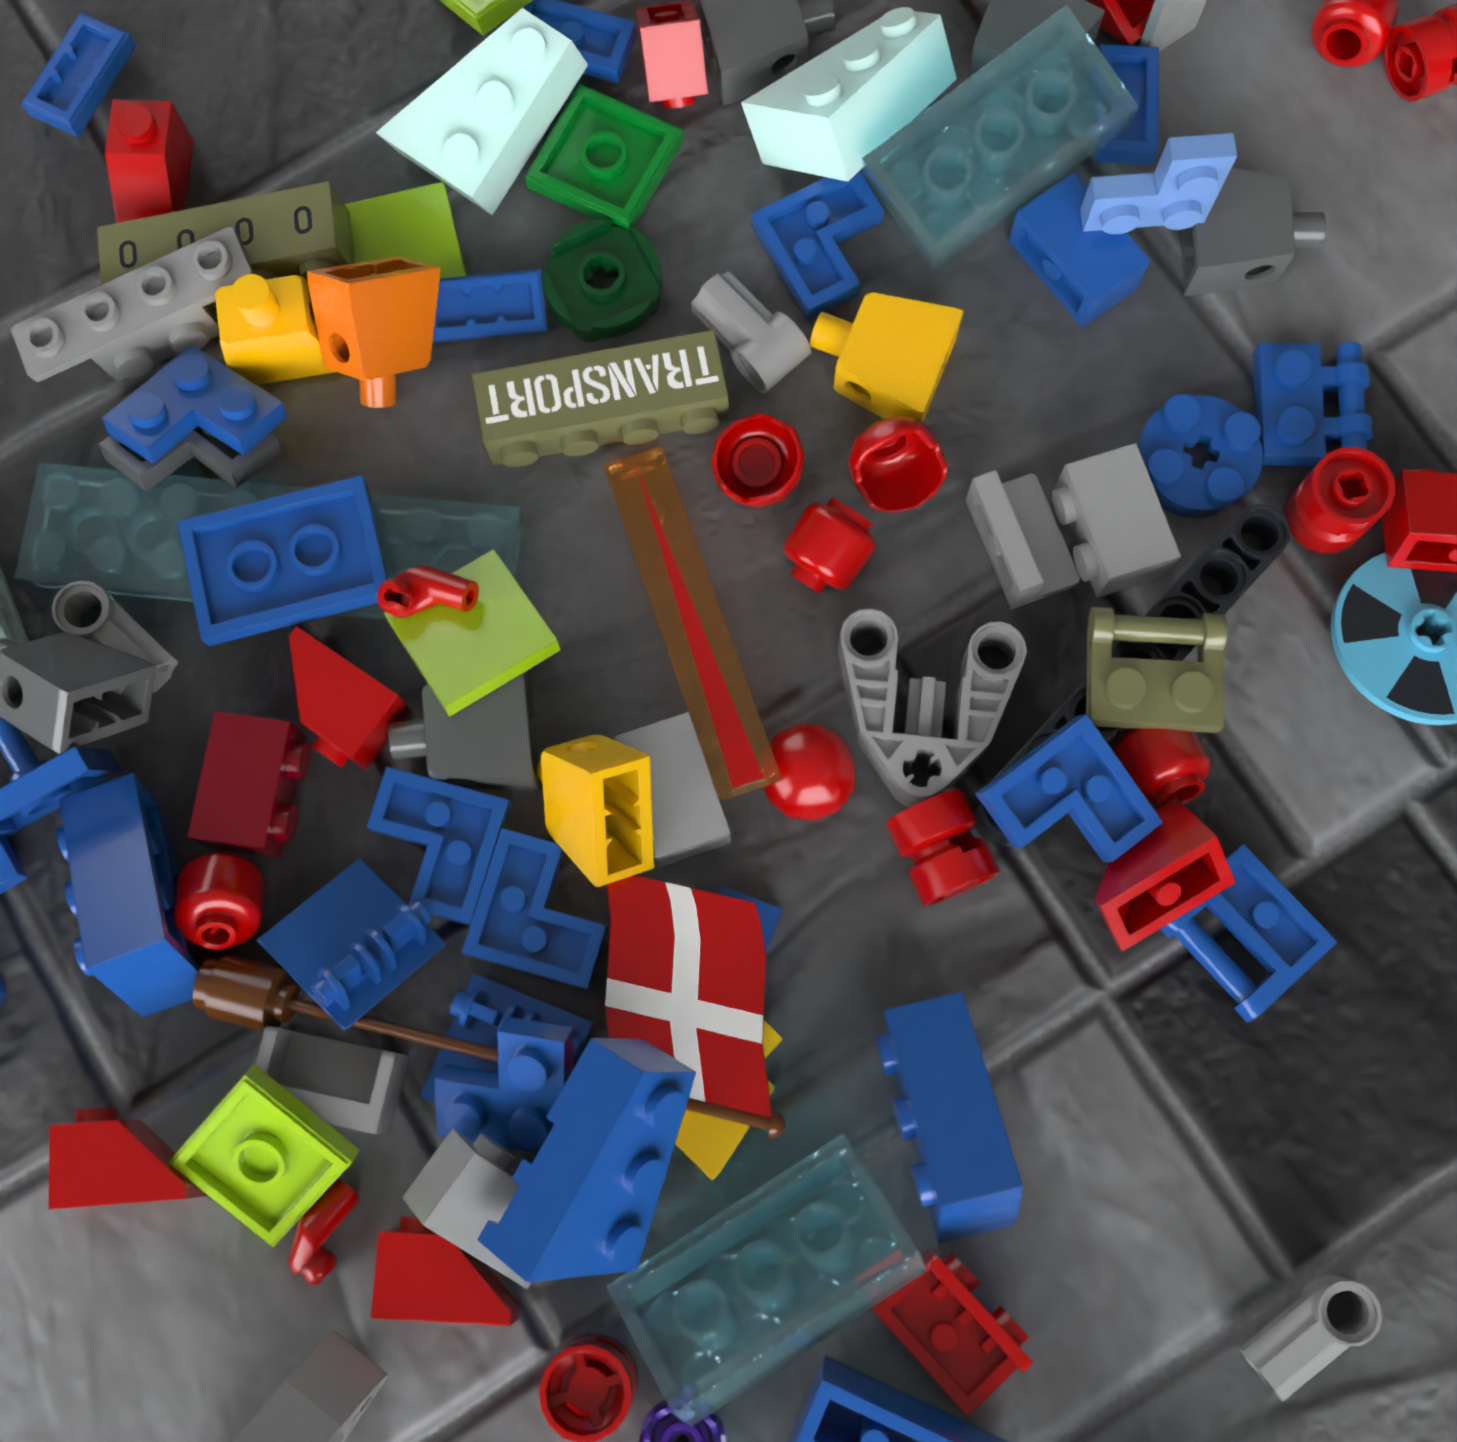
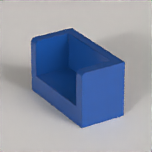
[1008,172,1151,328]

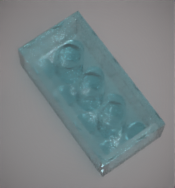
[862,4,1139,272]
[606,1133,927,1427]

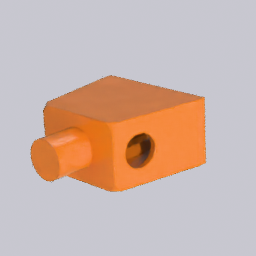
[307,256,440,408]

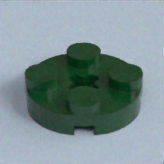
[541,219,662,342]

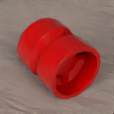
[1383,3,1457,102]
[1285,447,1396,554]
[885,789,1001,907]
[539,1333,638,1442]

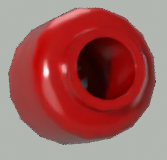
[1311,0,1399,68]
[783,497,876,594]
[1113,728,1211,808]
[173,851,264,950]

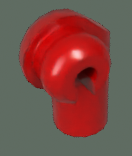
[377,565,479,618]
[287,1179,360,1286]

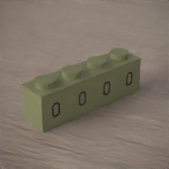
[97,181,355,307]

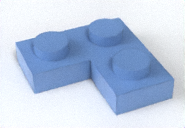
[1080,133,1237,234]

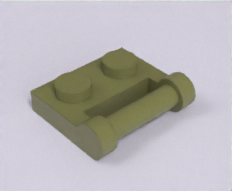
[1086,607,1227,733]

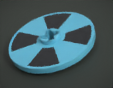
[1331,553,1457,725]

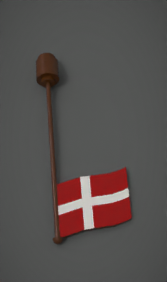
[193,875,785,1138]

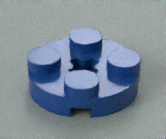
[1137,394,1263,518]

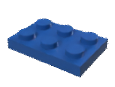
[177,475,390,646]

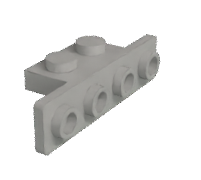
[11,227,254,382]

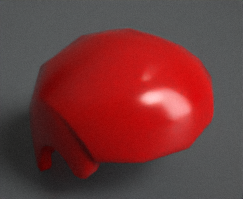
[711,413,806,508]
[848,415,948,513]
[759,723,856,821]

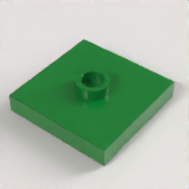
[524,83,684,232]

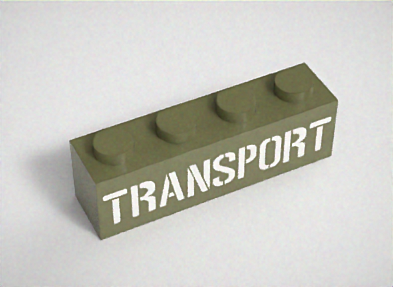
[472,330,729,467]

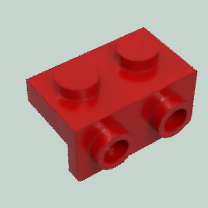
[870,1249,1034,1417]

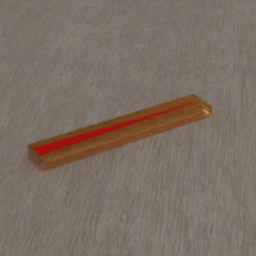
[604,446,782,802]

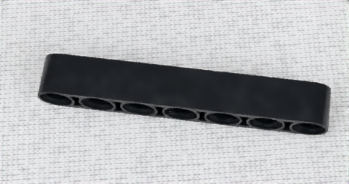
[973,504,1290,845]

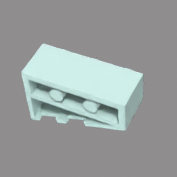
[741,7,957,182]
[376,8,588,215]

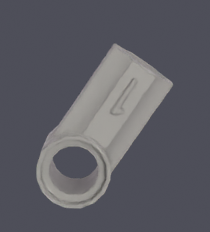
[691,271,811,393]
[52,580,179,693]
[1238,1273,1382,1402]

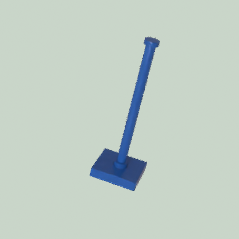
[0,717,123,836]

